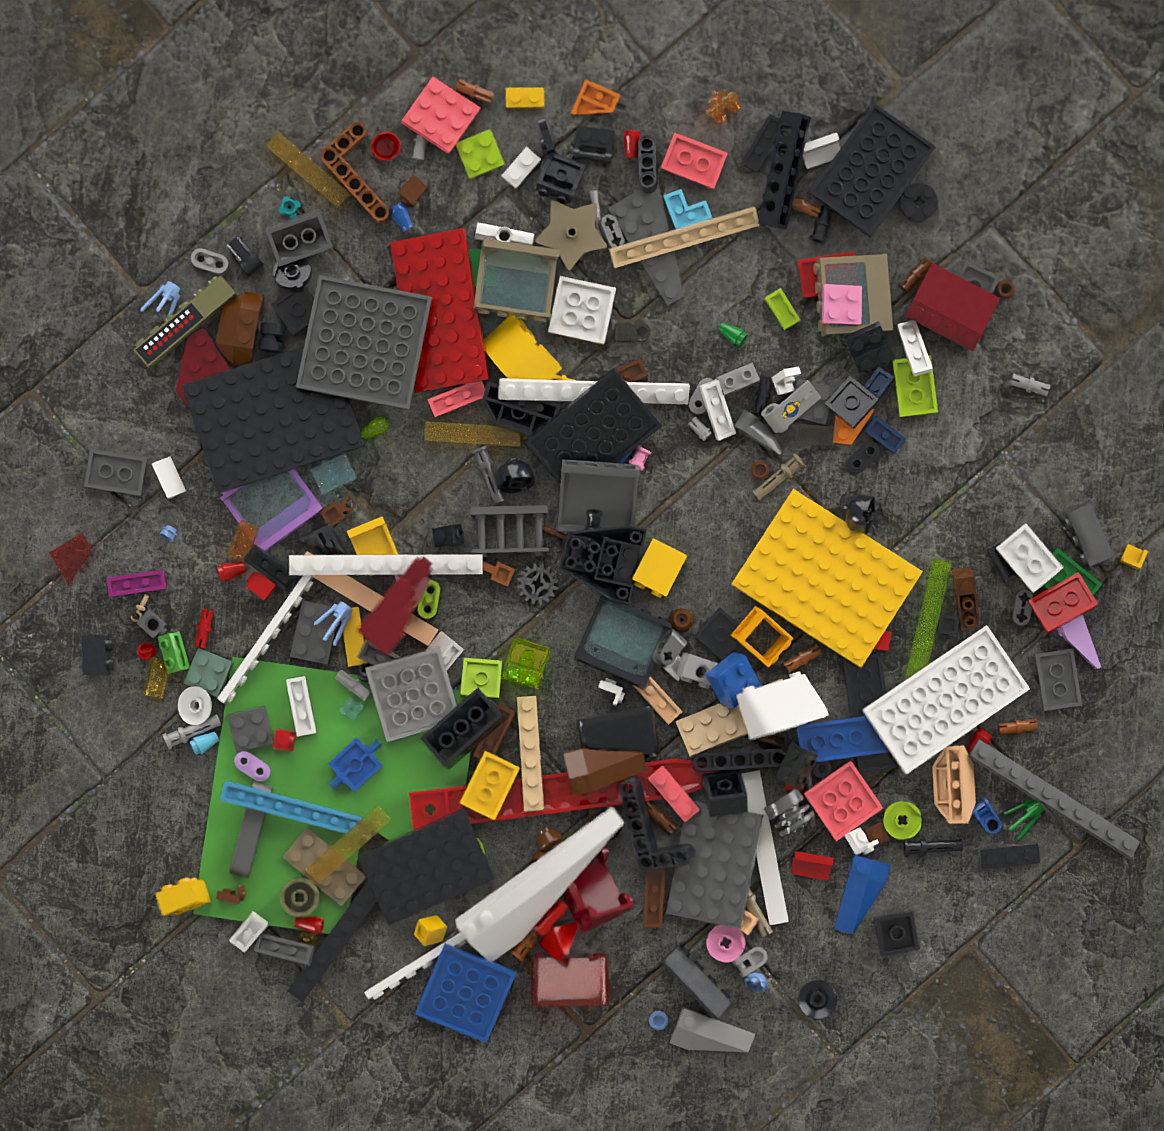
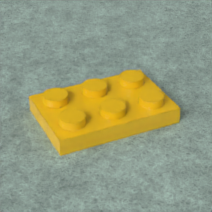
[460,751,520,820]

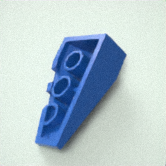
[834,855,890,934]

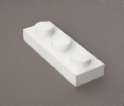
[897,320,933,377]
[699,379,736,440]
[286,676,317,737]

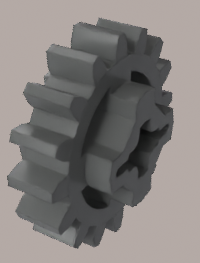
[517,563,558,605]

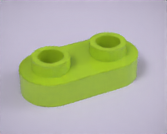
[418,580,440,619]

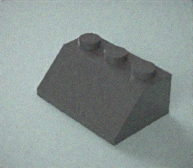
[265,209,333,267]
[1064,503,1114,567]

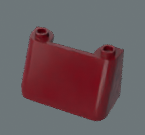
[563,846,633,933]

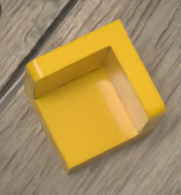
[1120,544,1148,569]
[414,915,447,946]

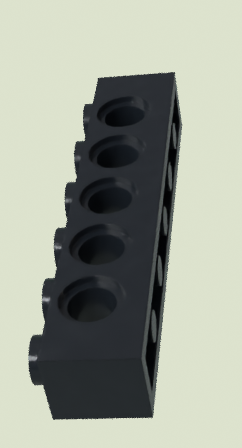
[758,111,811,230]

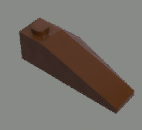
[563,748,647,796]

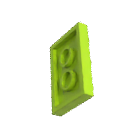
[892,355,938,417]

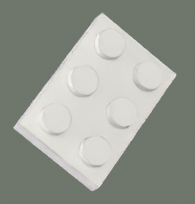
[996,524,1063,593]

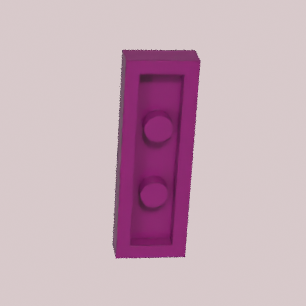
[106,570,167,597]

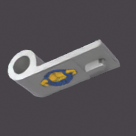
[761,380,821,433]

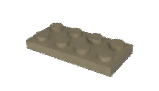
[282,827,366,906]

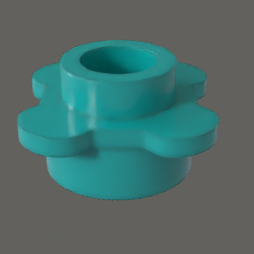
[278,196,300,218]

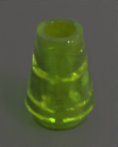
[360,415,390,440]

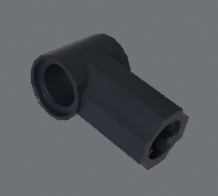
[227,236,263,276]

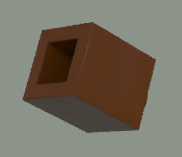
[398,175,428,207]

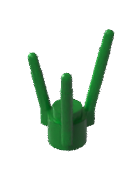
[1003,799,1044,841]

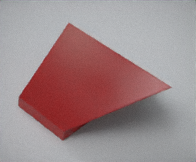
[538,922,578,962]

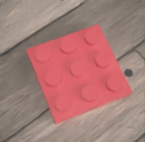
[401,77,480,154]
[803,760,883,841]

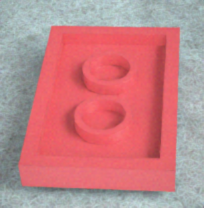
[661,133,728,189]

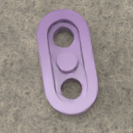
[234,751,270,781]

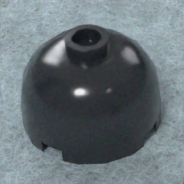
[496,458,535,493]
[842,495,875,534]

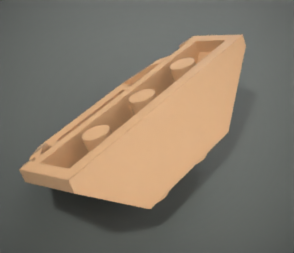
[932,746,976,824]

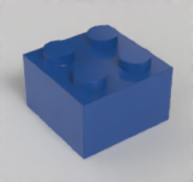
[705,652,762,709]

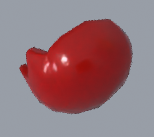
[371,132,401,161]

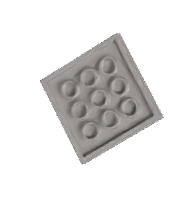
[365,646,457,742]

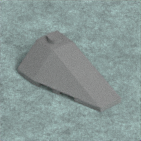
[669,1007,755,1052]

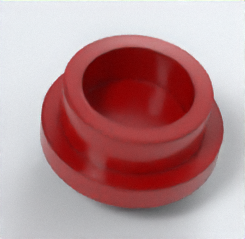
[137,642,157,660]

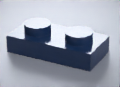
[864,367,895,407]
[864,416,906,455]

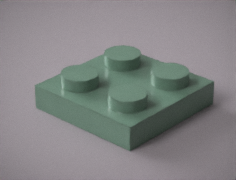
[184,648,234,697]

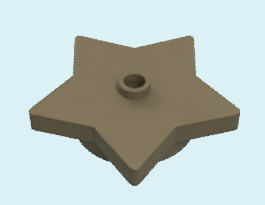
[535,200,607,271]

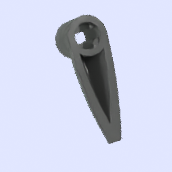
[734,410,782,455]

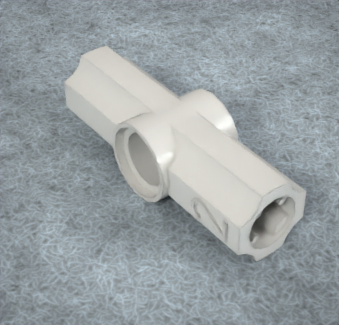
[475,223,534,246]

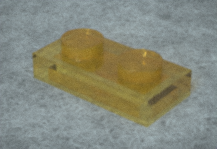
[143,657,168,699]

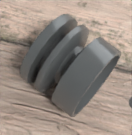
[764,788,815,836]

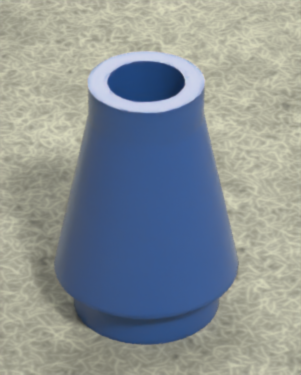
[388,202,413,232]

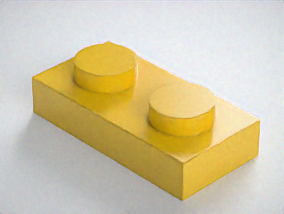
[506,88,544,108]

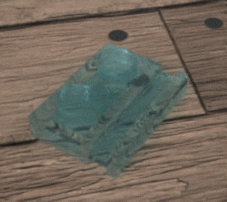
[311,454,357,495]

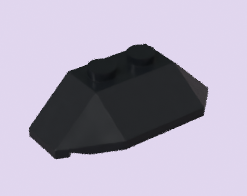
[482,381,561,436]

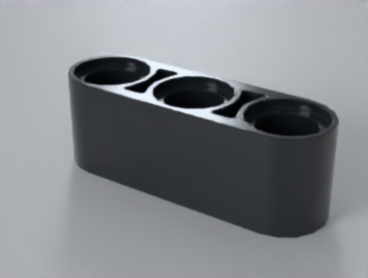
[638,135,658,194]

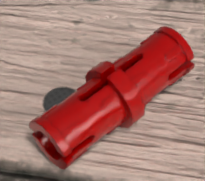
[193,609,215,649]

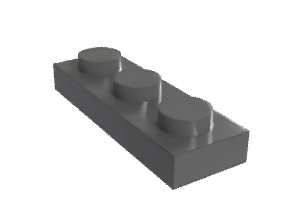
[254,933,315,966]

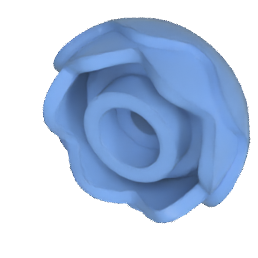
[744,972,768,993]

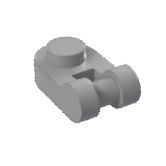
[732,947,767,978]

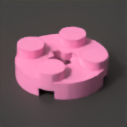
[706,925,745,962]

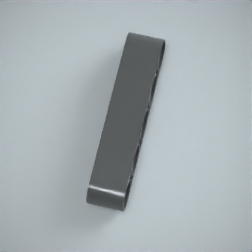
[229,782,273,878]

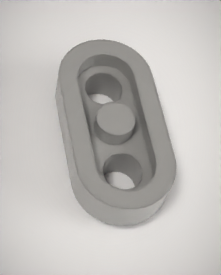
[191,248,229,274]
[689,378,713,414]

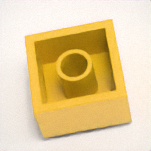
[155,878,211,915]

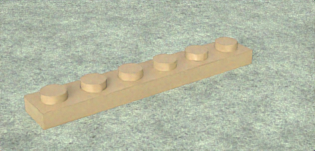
[517,696,544,812]

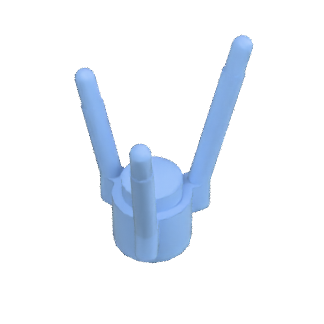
[141,281,181,315]
[314,601,353,646]

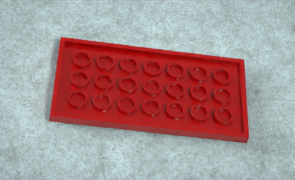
[390,228,490,393]

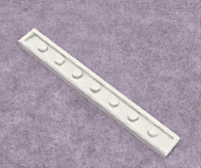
[741,770,789,925]

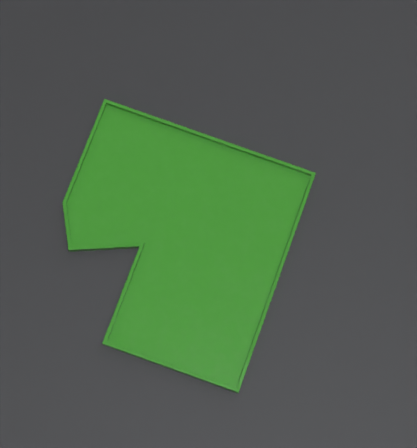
[193,657,471,934]

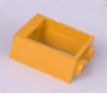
[731,606,793,667]

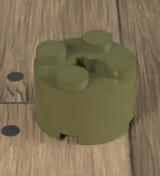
[280,877,321,917]

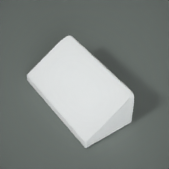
[152,457,186,499]

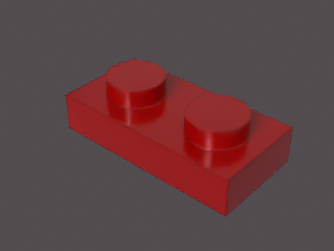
[533,899,568,936]

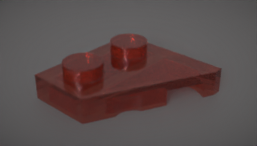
[49,532,92,584]

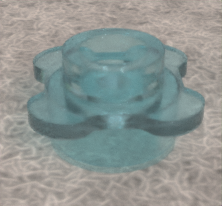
[340,698,363,720]

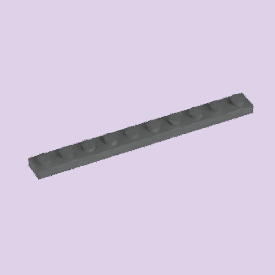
[968,740,1140,859]

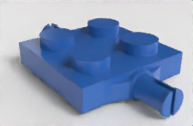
[328,737,383,792]

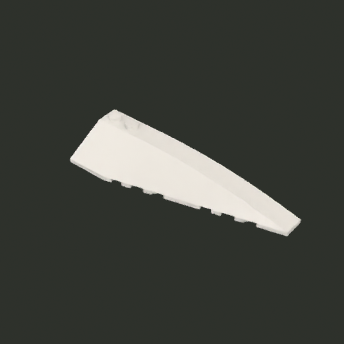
[456,807,624,962]

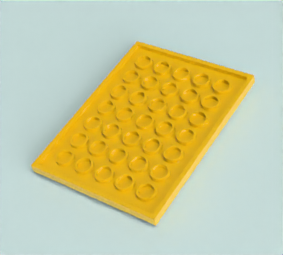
[731,489,923,668]

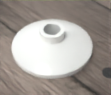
[178,687,212,725]

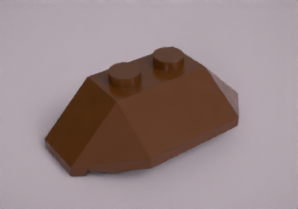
[216,291,264,367]

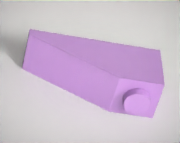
[1057,615,1101,669]

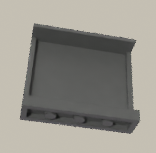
[557,459,639,534]

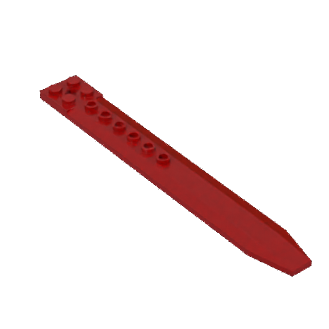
[409,758,716,830]

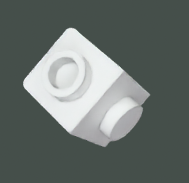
[598,678,625,706]

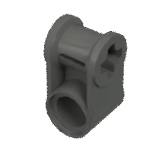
[652,629,687,665]

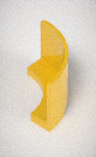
[484,315,562,380]

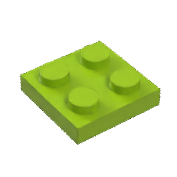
[456,129,505,179]
[461,658,502,700]

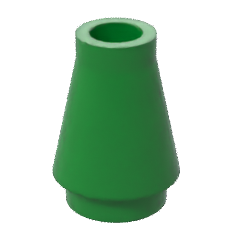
[718,322,748,347]

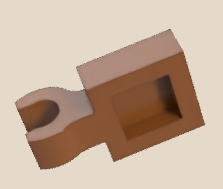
[482,562,515,587]

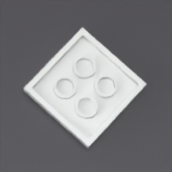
[548,276,616,345]

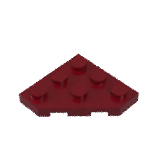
[176,328,230,407]

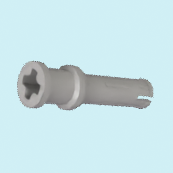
[163,714,221,750]

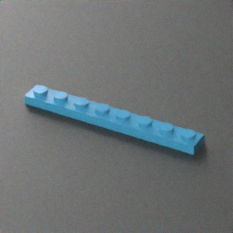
[220,780,374,839]

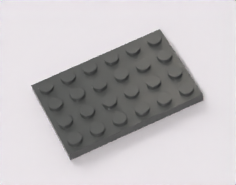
[666,801,763,929]

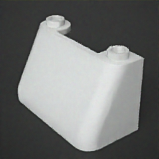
[736,671,828,739]

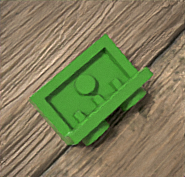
[158,631,190,674]

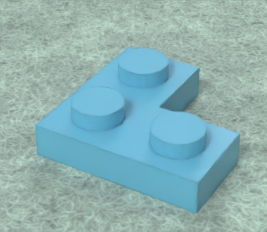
[663,189,712,229]

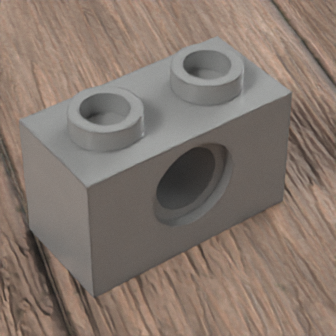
[717,362,760,397]
[676,653,718,689]

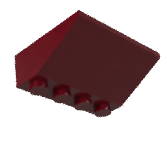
[905,263,1000,351]

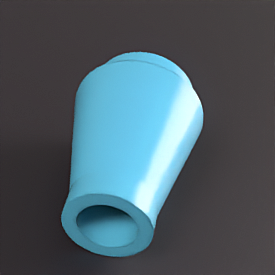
[189,731,219,755]

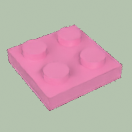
[822,284,862,325]

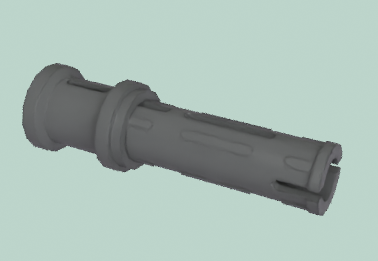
[471,445,505,504]

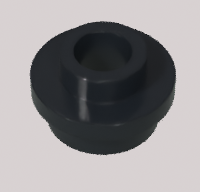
[813,761,832,779]

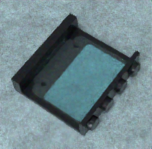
[573,595,672,690]

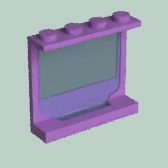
[220,469,323,551]

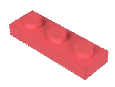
[428,381,485,418]
[648,766,700,822]

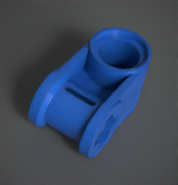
[972,797,1001,834]

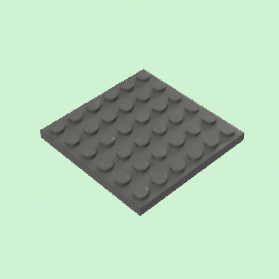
[296,275,432,410]

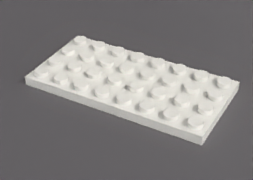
[862,625,1030,774]

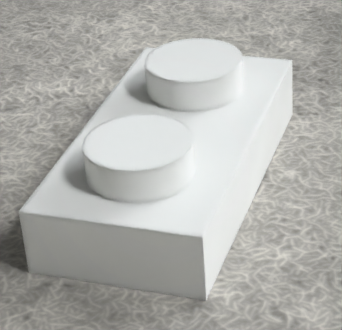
[502,147,541,189]
[229,911,269,952]

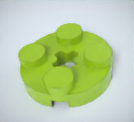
[883,801,922,840]

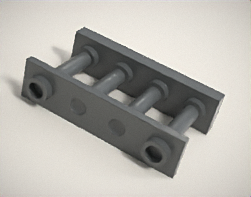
[471,505,549,557]

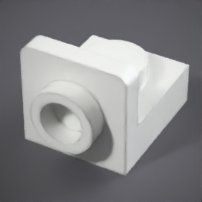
[772,367,801,395]
[845,827,879,855]

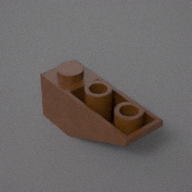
[951,566,980,630]

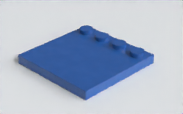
[415,943,516,1043]

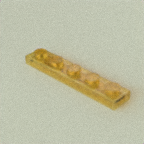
[266,132,351,209]
[424,421,521,447]
[306,805,391,884]

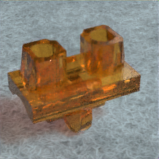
[705,90,742,124]

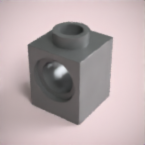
[137,609,168,639]

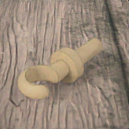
[131,594,149,622]

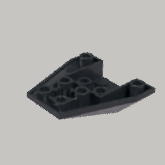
[559,525,647,604]

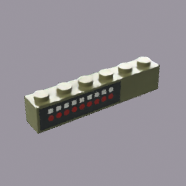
[133,275,237,369]

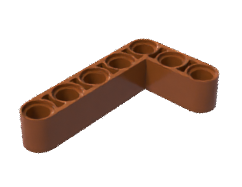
[321,122,390,223]

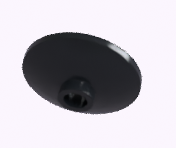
[798,980,837,1019]

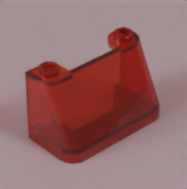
[531,953,609,1006]

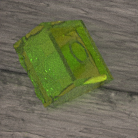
[502,637,551,689]

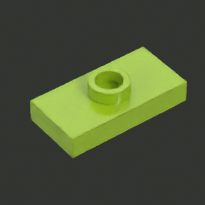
[764,288,801,331]

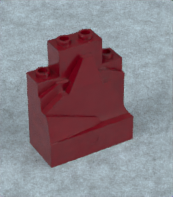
[356,557,433,655]

